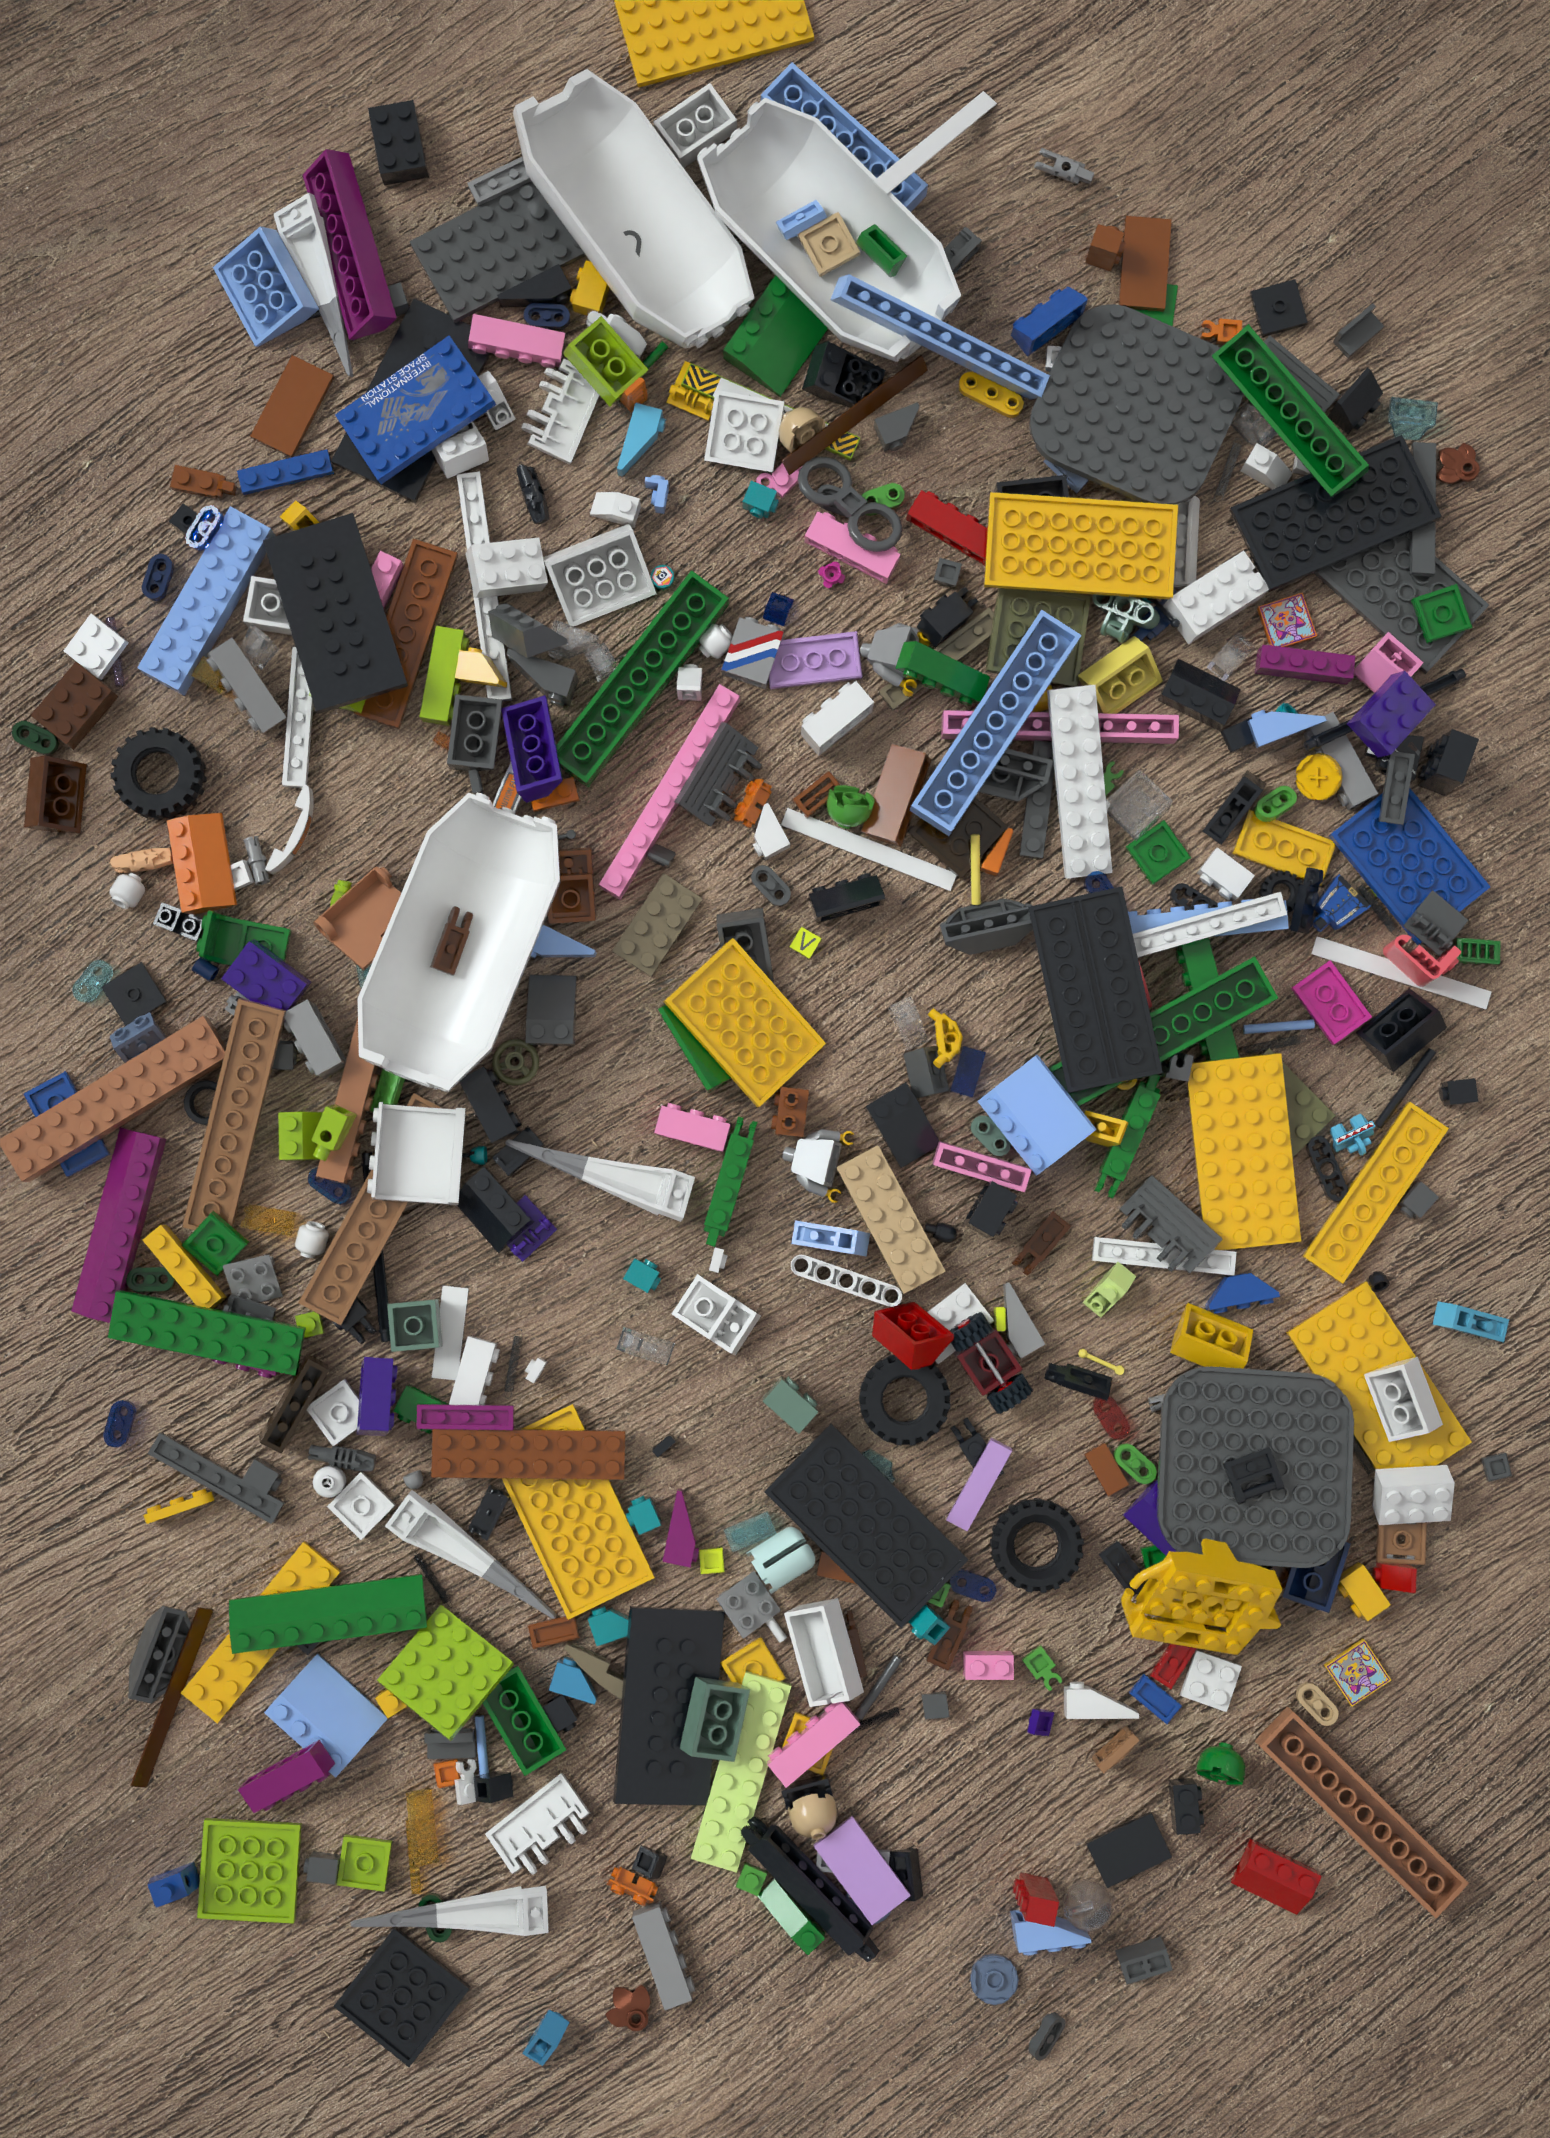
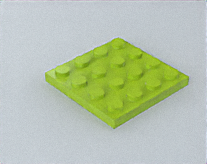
[377,1605,514,1741]
[197,1818,302,1924]

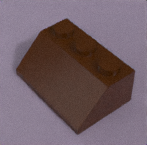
[24,755,87,834]

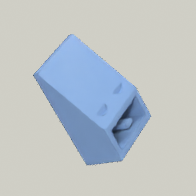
[1010,1910,1091,1955]

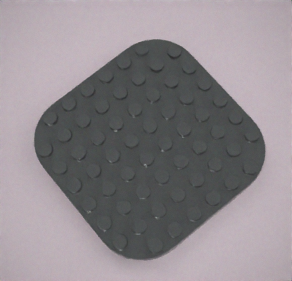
[1029,304,1244,505]
[1157,1367,1354,1568]

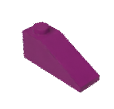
[662,1488,699,1568]

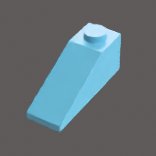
[617,403,666,477]
[1433,1301,1509,1342]

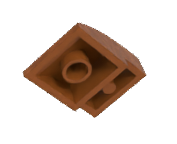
[548,847,596,924]

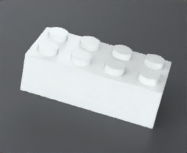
[1163,551,1269,645]
[784,1598,864,1707]

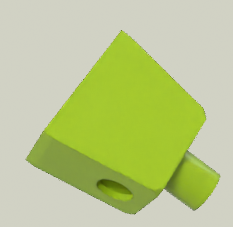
[312,1104,357,1161]

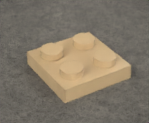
[798,212,860,277]

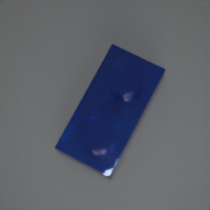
[950,1046,986,1098]

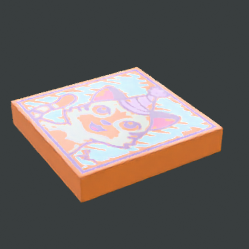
[1257,593,1317,647]

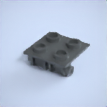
[1403,890,1469,956]

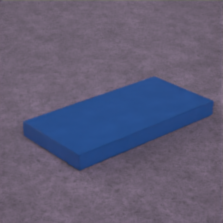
[24,1071,111,1177]

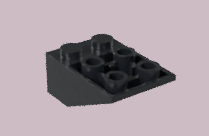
[802,341,886,414]

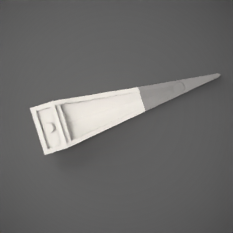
[274,193,353,377]
[505,1140,695,1222]
[385,1490,557,1619]
[351,1886,549,1936]

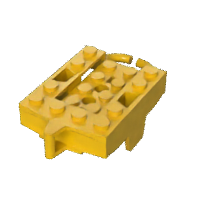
[1121,1538,1283,1655]

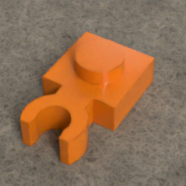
[1200,318,1243,345]

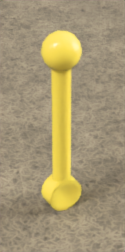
[1078,1349,1124,1375]

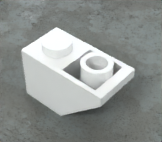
[478,371,515,430]

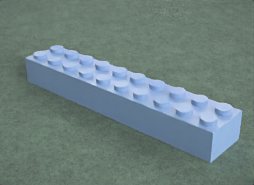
[910,610,1081,836]

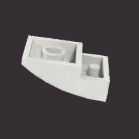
[672,1274,761,1355]

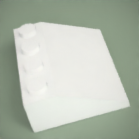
[543,524,657,628]

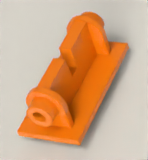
[733,779,772,828]
[607,1867,658,1906]

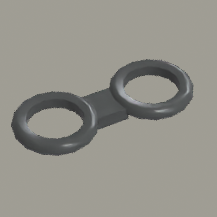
[797,457,902,552]

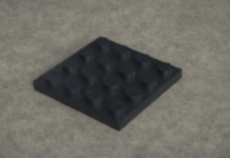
[333,1927,471,2067]

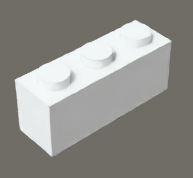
[449,1336,500,1405]

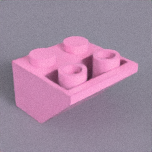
[1354,632,1423,693]

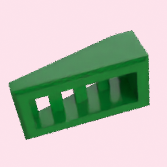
[1452,938,1501,965]

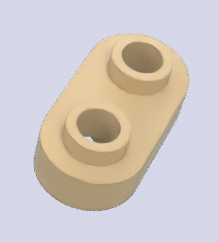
[1296,1682,1339,1726]

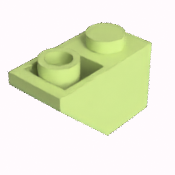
[1083,1262,1136,1317]

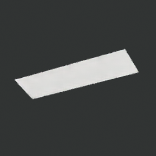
[432,1286,469,1380]

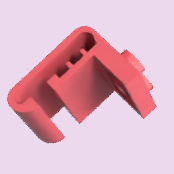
[1383,935,1461,987]

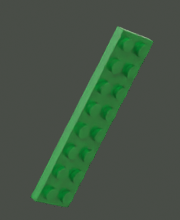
[108,1290,306,1376]

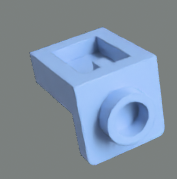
[645,475,669,514]

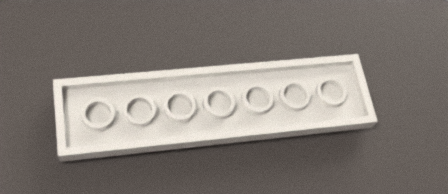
[1047,685,1112,879]

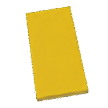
[1232,810,1336,886]

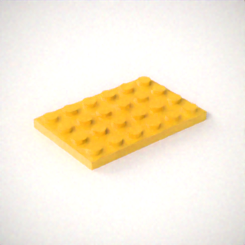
[663,938,826,1107]

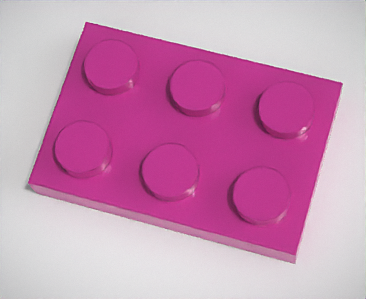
[1291,960,1372,1045]

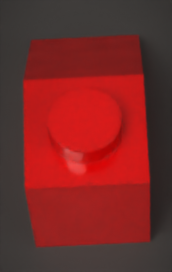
[1372,1562,1417,1593]

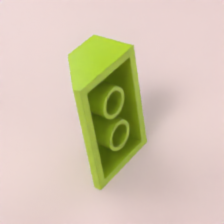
[563,316,648,407]

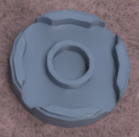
[970,1953,1019,2005]

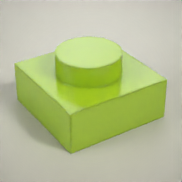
[295,1311,325,1338]

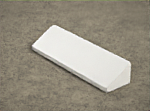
[1173,496,1200,589]

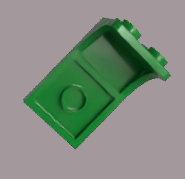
[196,910,292,966]

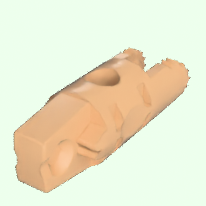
[109,848,173,874]

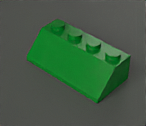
[658,1005,732,1094]
[483,1665,566,1776]

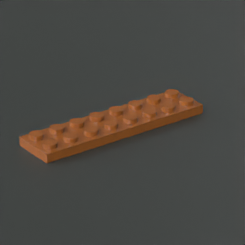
[354,539,458,729]
[431,1429,625,1480]

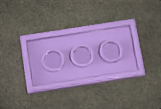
[769,631,862,689]
[814,1816,911,1925]

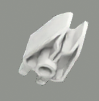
[586,310,647,358]

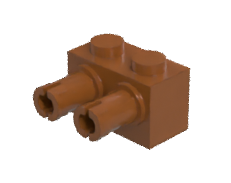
[771,1087,809,1138]

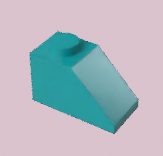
[588,1606,629,1646]

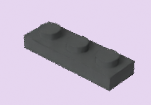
[1378,751,1415,825]

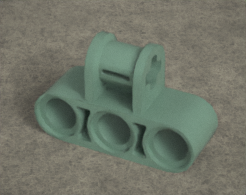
[1093,594,1160,643]

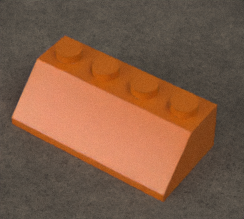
[167,813,237,915]

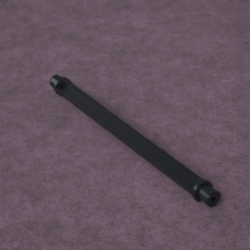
[1303,669,1466,751]
[361,1152,390,1342]

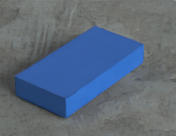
[1129,1674,1182,1724]

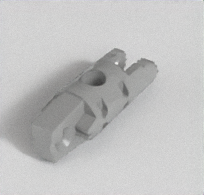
[1034,148,1094,185]

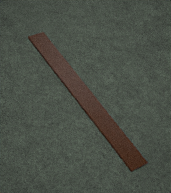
[782,355,928,475]
[130,1607,213,1788]

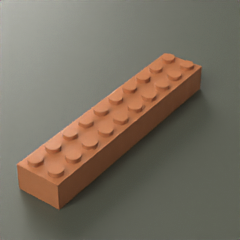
[0,1016,226,1182]
[1255,1706,1469,1918]

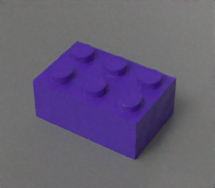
[1347,671,1436,757]
[221,939,312,1010]
[357,1357,397,1436]

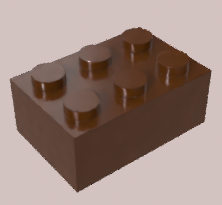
[30,662,119,750]

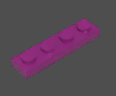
[417,1404,514,1430]

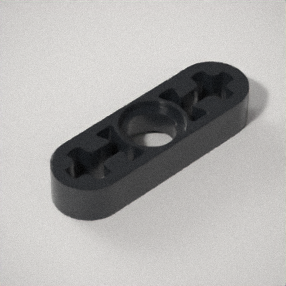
[1170,883,1218,911]
[1306,1136,1348,1201]

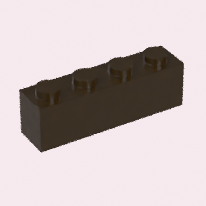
[259,1354,329,1454]

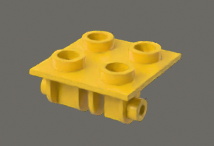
[666,361,714,421]

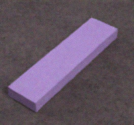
[946,1438,1012,1531]

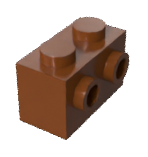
[1085,224,1126,272]

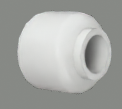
[699,624,733,659]
[109,873,145,909]
[295,1221,329,1258]
[313,1465,346,1498]

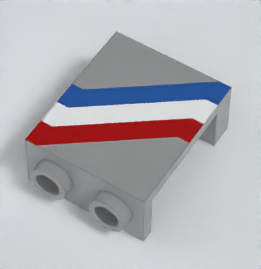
[721,617,784,690]

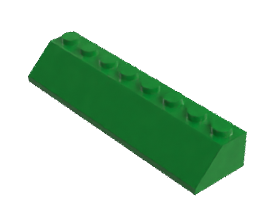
[1212,324,1369,497]
[229,1574,428,1654]

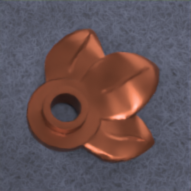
[1436,443,1480,484]
[605,1984,651,2031]

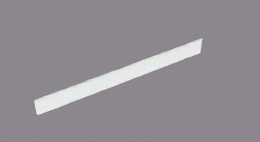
[873,91,997,195]
[781,808,956,891]
[1311,936,1491,1010]

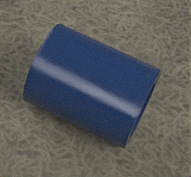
[192,957,219,982]

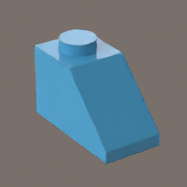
[549,1657,598,1705]
[522,2010,570,2066]

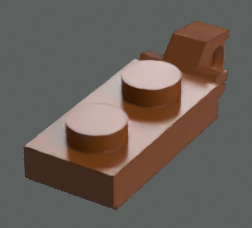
[170,465,237,499]

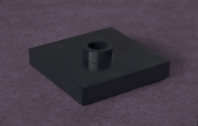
[1250,279,1308,337]
[101,962,167,1026]

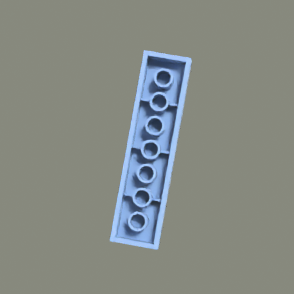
[761,62,928,212]
[137,506,276,696]

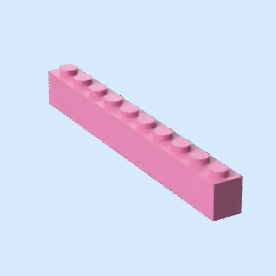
[599,684,740,900]
[941,710,1179,744]

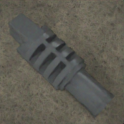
[308,1444,376,1471]

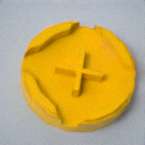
[1296,753,1343,800]

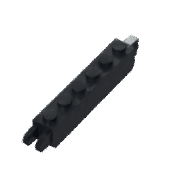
[741,1817,880,1962]

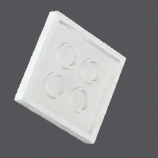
[704,390,785,472]

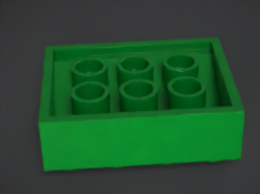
[723,275,828,398]

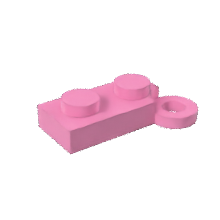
[756,463,802,498]

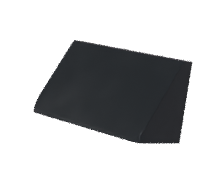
[889,1848,923,1901]

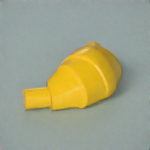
[928,1008,963,1068]

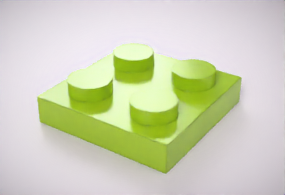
[337,1834,393,1892]

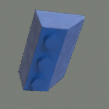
[1011,287,1088,357]

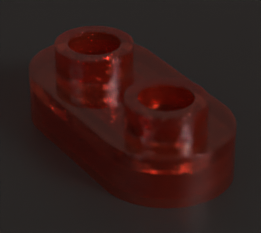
[1092,1396,1130,1440]

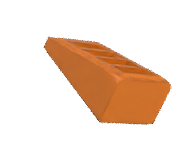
[620,377,648,413]
[980,828,1013,877]

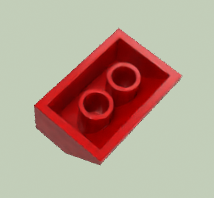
[872,1302,954,1370]
[1231,1838,1322,1915]

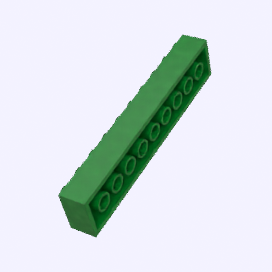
[556,570,729,788]
[1048,956,1278,1107]

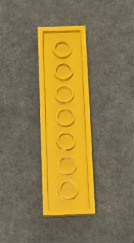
[1302,1102,1449,1284]
[181,1541,341,1724]

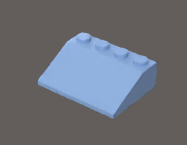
[213,226,319,347]
[977,1055,1096,1176]
[264,1654,388,1778]

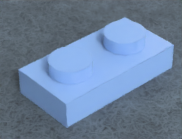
[776,200,827,240]

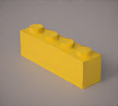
[143,1225,227,1309]

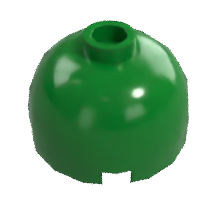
[1196,1742,1245,1786]

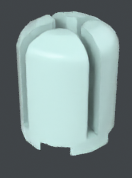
[746,1527,815,1594]

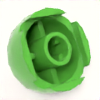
[827,785,875,829]

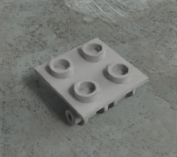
[223,1254,283,1302]
[716,1571,781,1639]

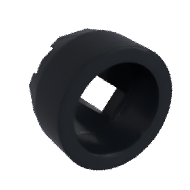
[1368,1271,1390,1292]

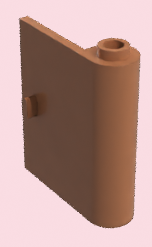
[313,866,401,971]

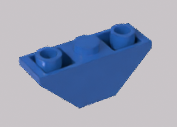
[1205,1273,1280,1314]

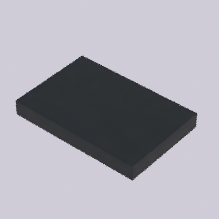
[1086,1811,1172,1888]

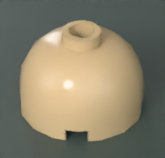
[779,407,825,453]
[788,1794,837,1840]

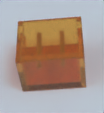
[433,731,450,751]

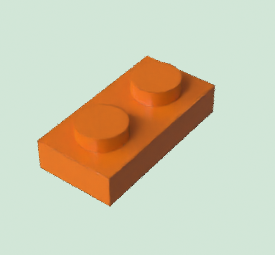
[531,777,580,812]

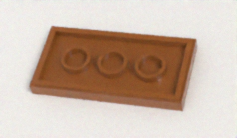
[1118,216,1172,312]
[250,355,335,458]

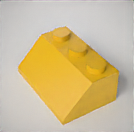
[1170,1303,1254,1369]

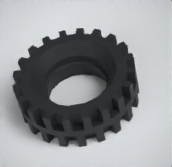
[111,727,207,821]
[859,1355,951,1446]
[990,1498,1084,1593]

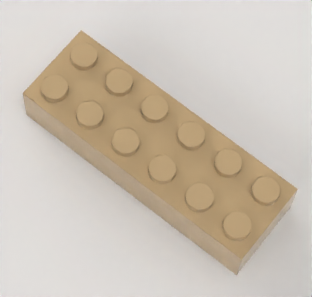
[836,1145,946,1294]

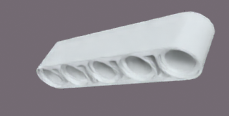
[790,1255,902,1307]

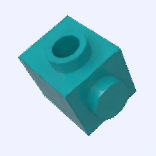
[742,481,780,519]
[623,1258,661,1293]
[626,1495,662,1535]
[908,1604,950,1645]

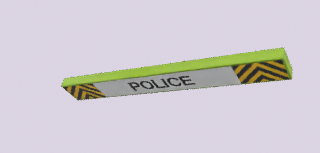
[681,363,860,461]

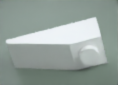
[1064,1682,1139,1719]

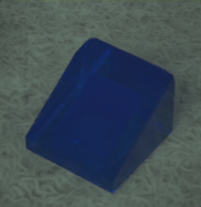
[763,592,794,626]

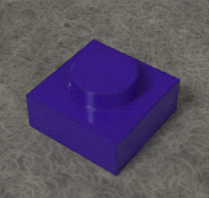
[1027,1709,1055,1736]

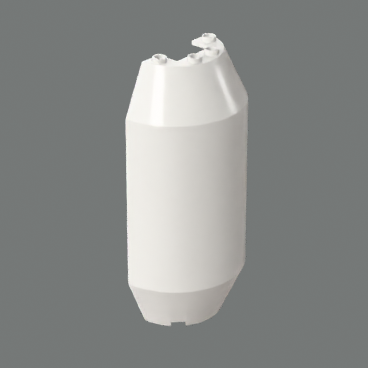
[513,69,754,348]
[697,98,961,362]
[357,792,560,1092]

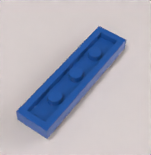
[237,449,334,495]

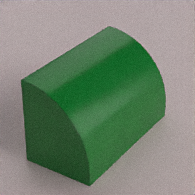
[856,224,907,278]

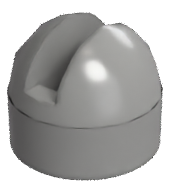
[403,1470,423,1490]

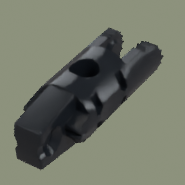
[516,464,550,524]

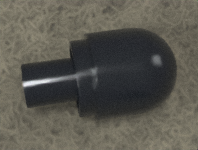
[924,1222,957,1243]

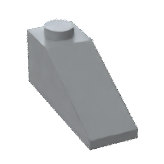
[1003,1282,1045,1359]

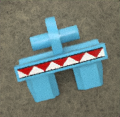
[1330,1114,1375,1156]

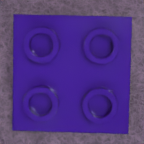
[508,1195,557,1262]

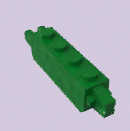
[1094,1075,1161,1199]
[704,1116,758,1247]

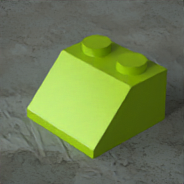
[278,1112,323,1161]

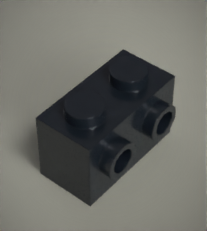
[1168,1778,1204,1835]

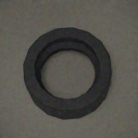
[184,1080,217,1126]

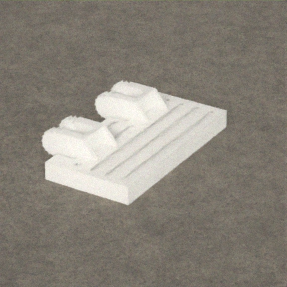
[521,359,599,465]
[485,1773,591,1875]

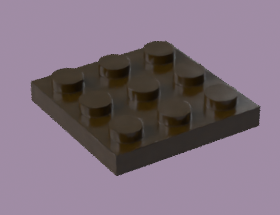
[908,798,1008,879]

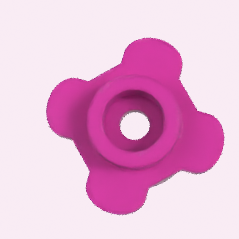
[818,561,845,588]

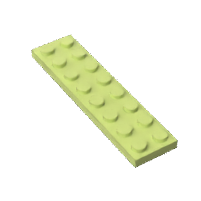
[691,1671,792,1873]

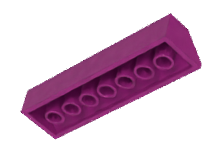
[303,149,397,340]
[71,1127,167,1323]

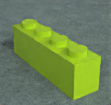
[420,626,469,726]

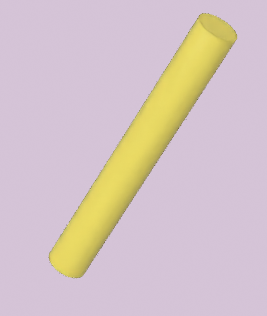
[970,834,981,905]

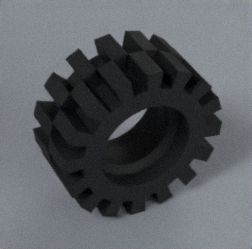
[1259,870,1302,913]

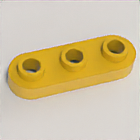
[959,372,1024,418]
[143,1488,215,1524]

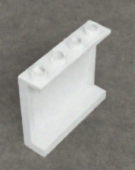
[367,1102,466,1205]

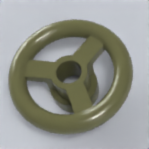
[492,1039,539,1086]

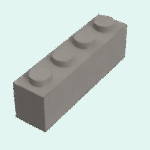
[206,638,286,733]
[1304,712,1378,810]
[632,1901,696,2010]

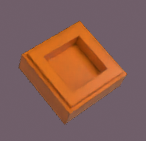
[433,1758,461,1788]

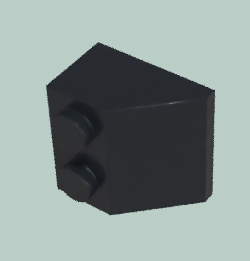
[1328,367,1383,434]

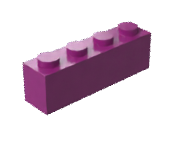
[1255,644,1356,685]
[238,1740,335,1813]

